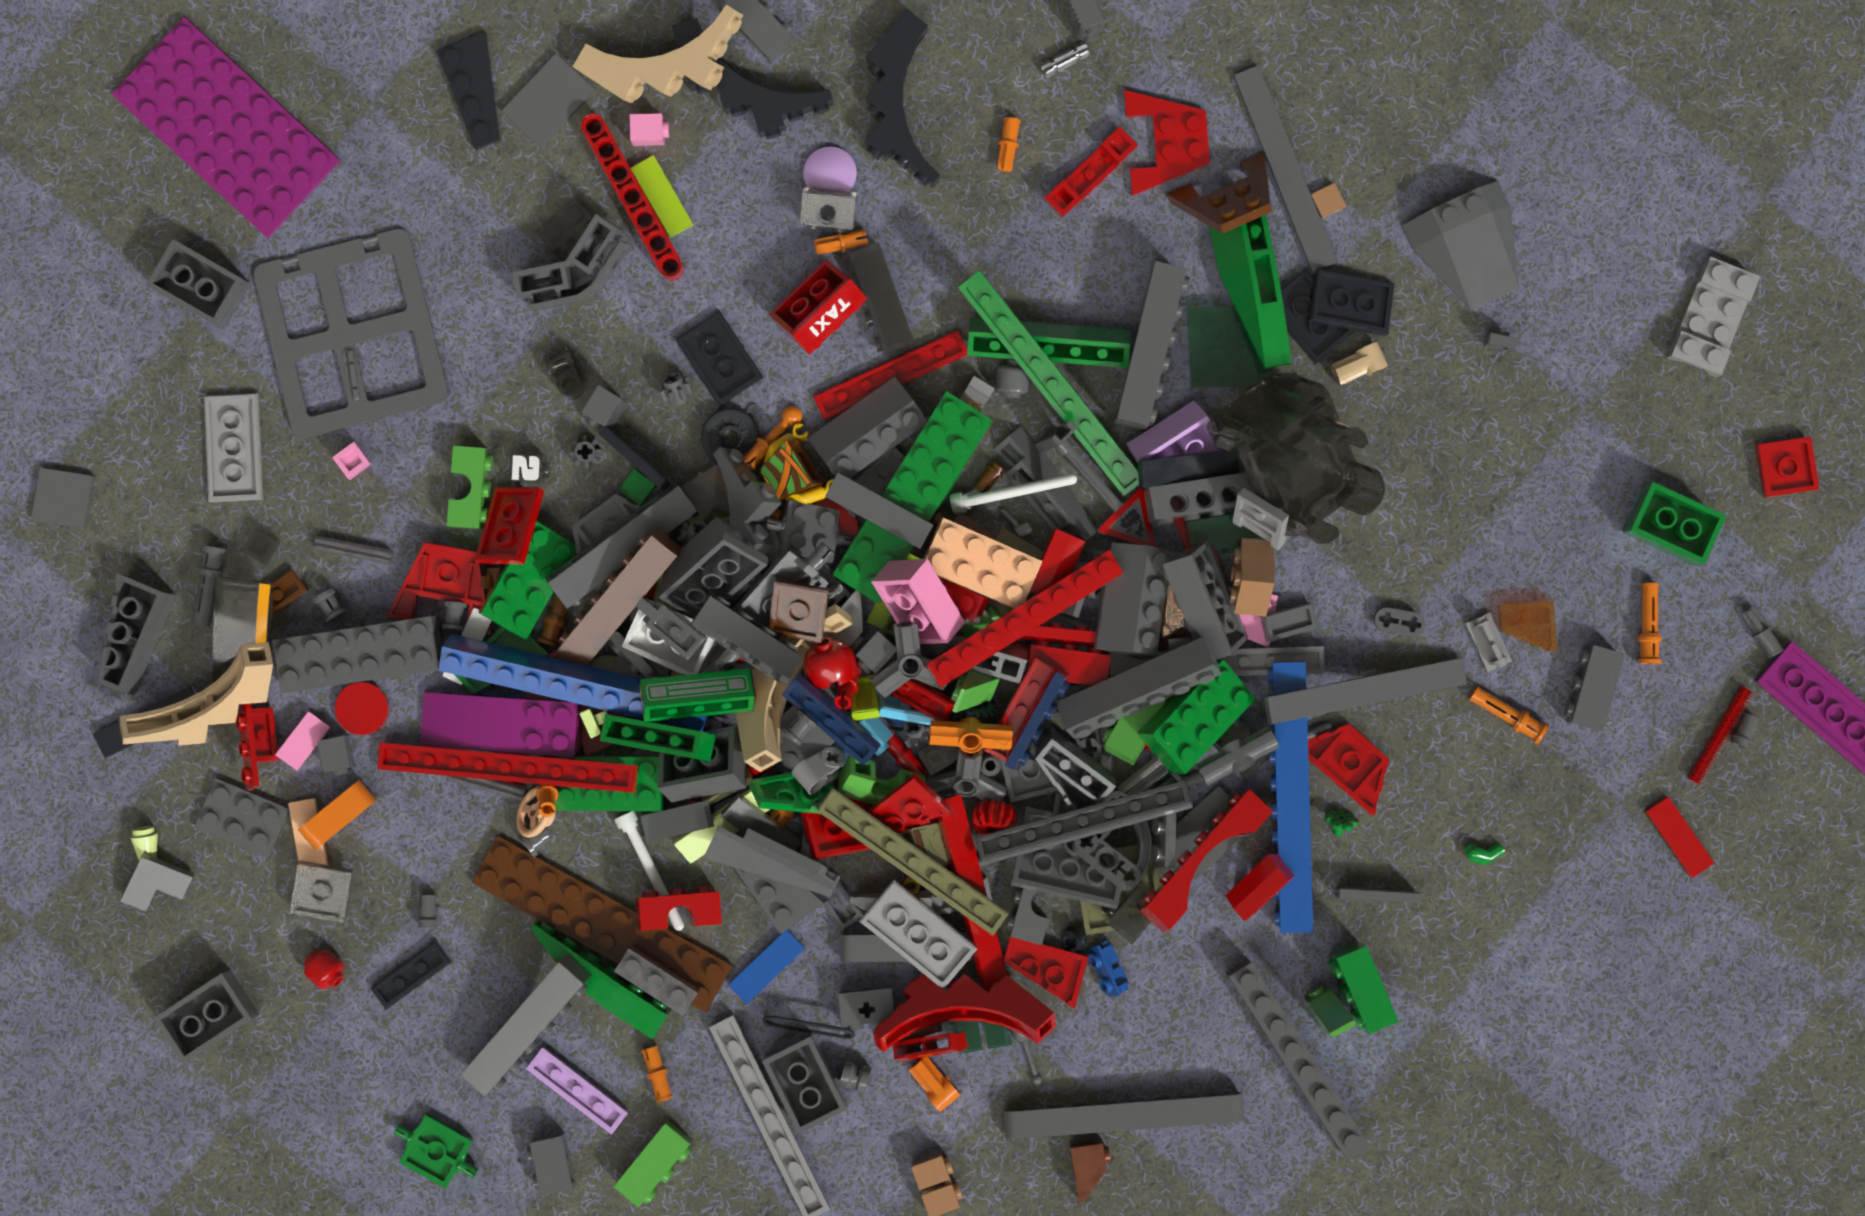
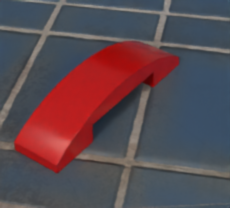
[1044,126,1138,218]

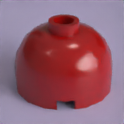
[803,637,858,689]

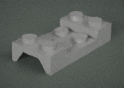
[1667,257,1760,377]

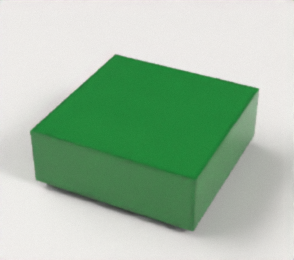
[618,469,656,506]

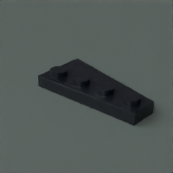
[436,32,501,150]

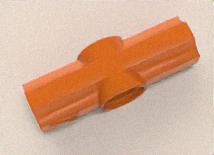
[929,717,1013,753]

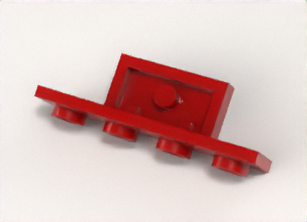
[236,703,279,791]

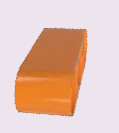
[298,779,377,850]

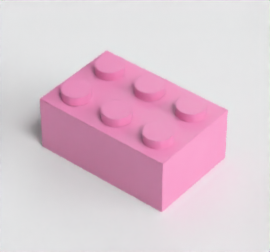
[871,559,965,644]

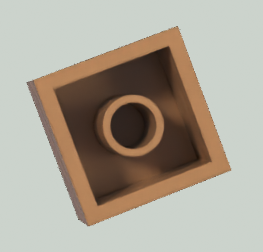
[1229,538,1275,617]

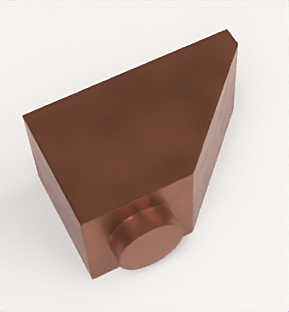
[1069,1140,1111,1202]

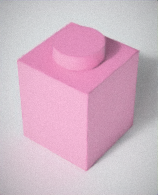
[630,113,670,146]

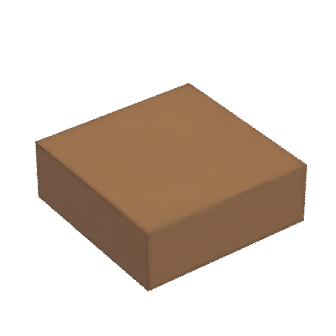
[1311,183,1346,219]

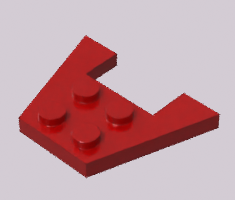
[1124,90,1210,196]
[386,542,493,635]

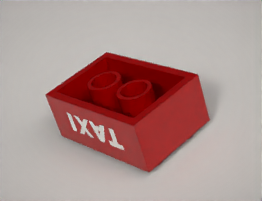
[769,259,867,355]

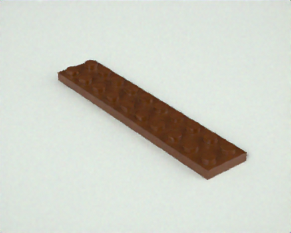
[471,835,733,1013]

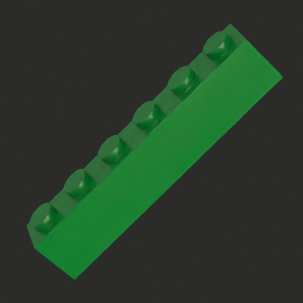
[967,317,1131,368]

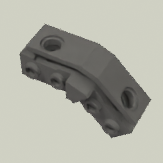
[512,214,631,311]

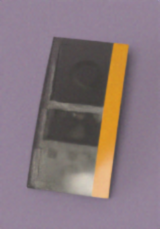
[212,576,273,683]

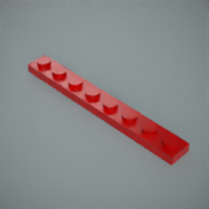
[925,550,1123,688]

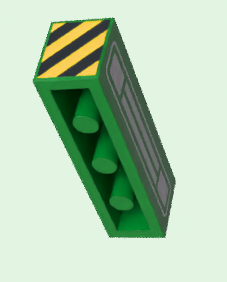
[640,668,755,722]

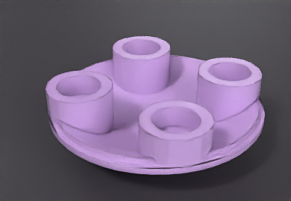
[803,147,857,200]

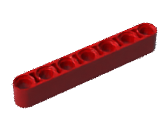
[581,114,684,281]

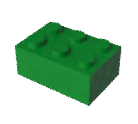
[1622,482,1727,566]
[1327,941,1399,1034]

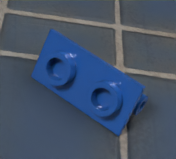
[1087,940,1129,997]

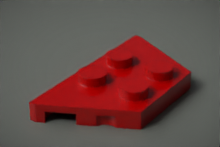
[1308,724,1390,816]

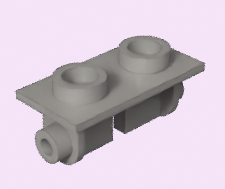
[1465,612,1512,672]

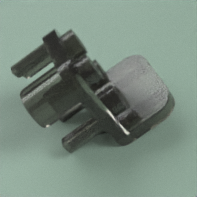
[1206,373,1385,544]

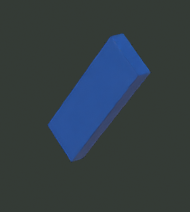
[728,929,805,1005]

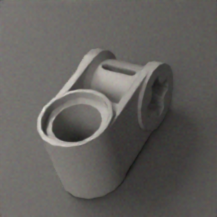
[792,747,845,794]

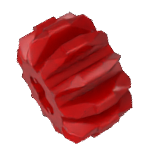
[971,799,1017,835]

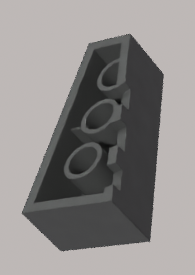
[97,573,176,695]

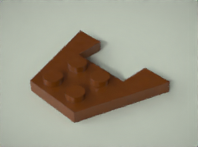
[1167,152,1272,233]

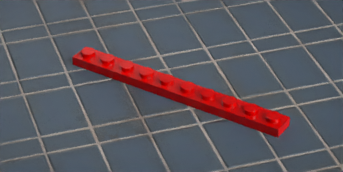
[377,742,638,793]

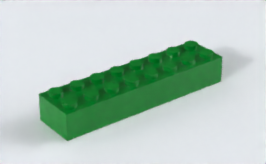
[833,391,994,603]

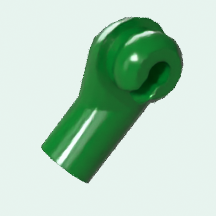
[1464,842,1506,865]

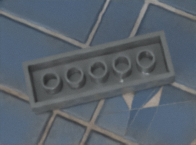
[1114,261,1190,431]
[273,616,443,693]

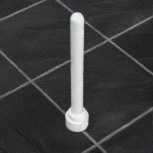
[950,474,1077,515]
[614,811,684,931]

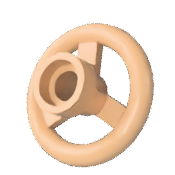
[516,786,555,838]

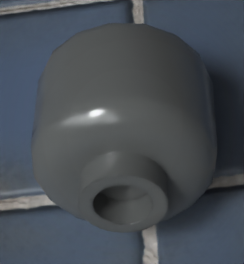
[995,359,1030,399]

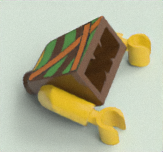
[760,423,834,504]

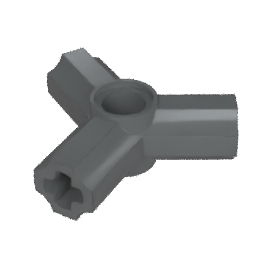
[870,621,947,698]
[925,747,1007,802]

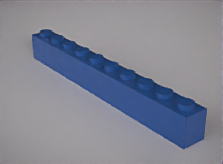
[439,634,709,732]
[1267,661,1313,933]

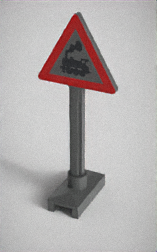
[1034,420,1157,548]

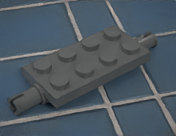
[713,542,835,671]

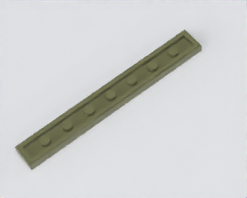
[816,787,1009,935]

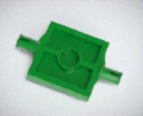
[393,1113,479,1189]

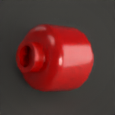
[304,949,345,990]

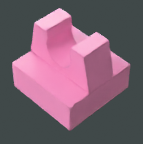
[332,442,372,480]

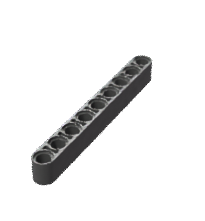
[1003,1092,1244,1139]

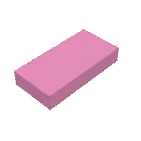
[275,711,330,771]

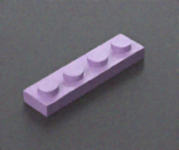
[526,1046,629,1135]

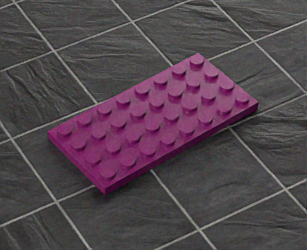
[112,17,341,239]

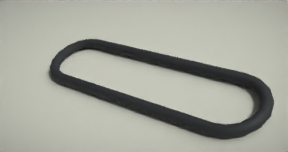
[762,1015,855,1039]

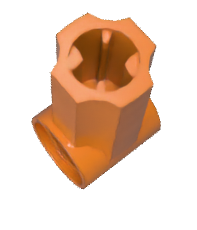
[909,1057,961,1112]

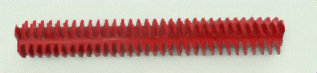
[1687,686,1754,785]

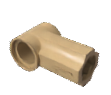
[1330,342,1388,386]

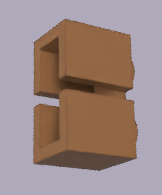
[911,1152,963,1216]

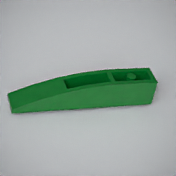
[1208,215,1292,369]
[531,921,672,1039]

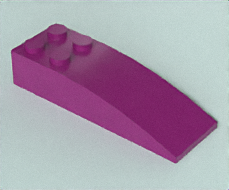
[420,692,583,757]

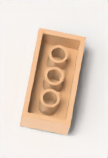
[923,518,1042,609]

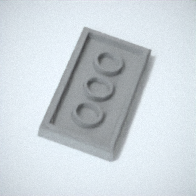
[204,393,264,503]
[859,879,978,989]

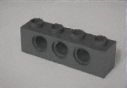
[1144,471,1257,526]

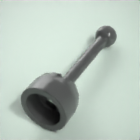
[1010,1029,1042,1085]

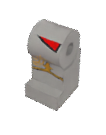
[960,376,994,411]

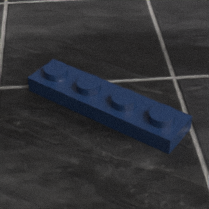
[1005,669,1070,770]
[782,674,882,766]

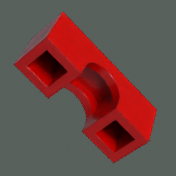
[636,886,722,931]

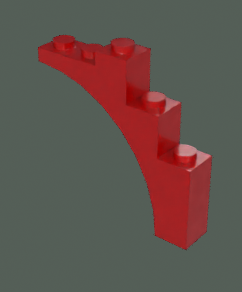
[873,973,1056,1052]

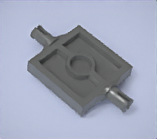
[764,500,854,564]

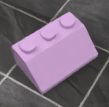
[1127,401,1224,464]

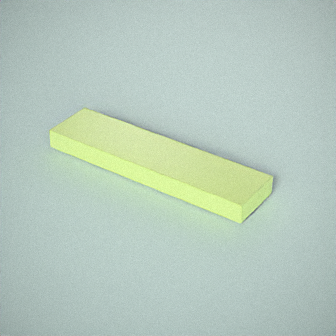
[674,789,770,863]

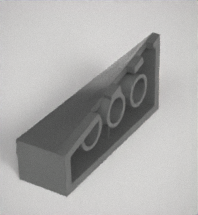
[690,595,802,685]

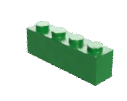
[600,714,716,762]

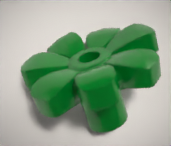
[1324,808,1359,836]

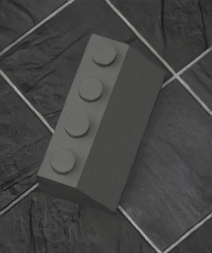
[807,376,928,478]
[1162,540,1248,659]
[1094,543,1172,659]

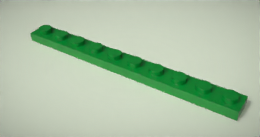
[958,269,1139,496]

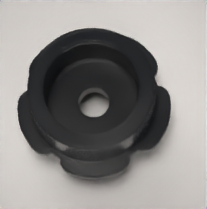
[1062,926,1086,952]

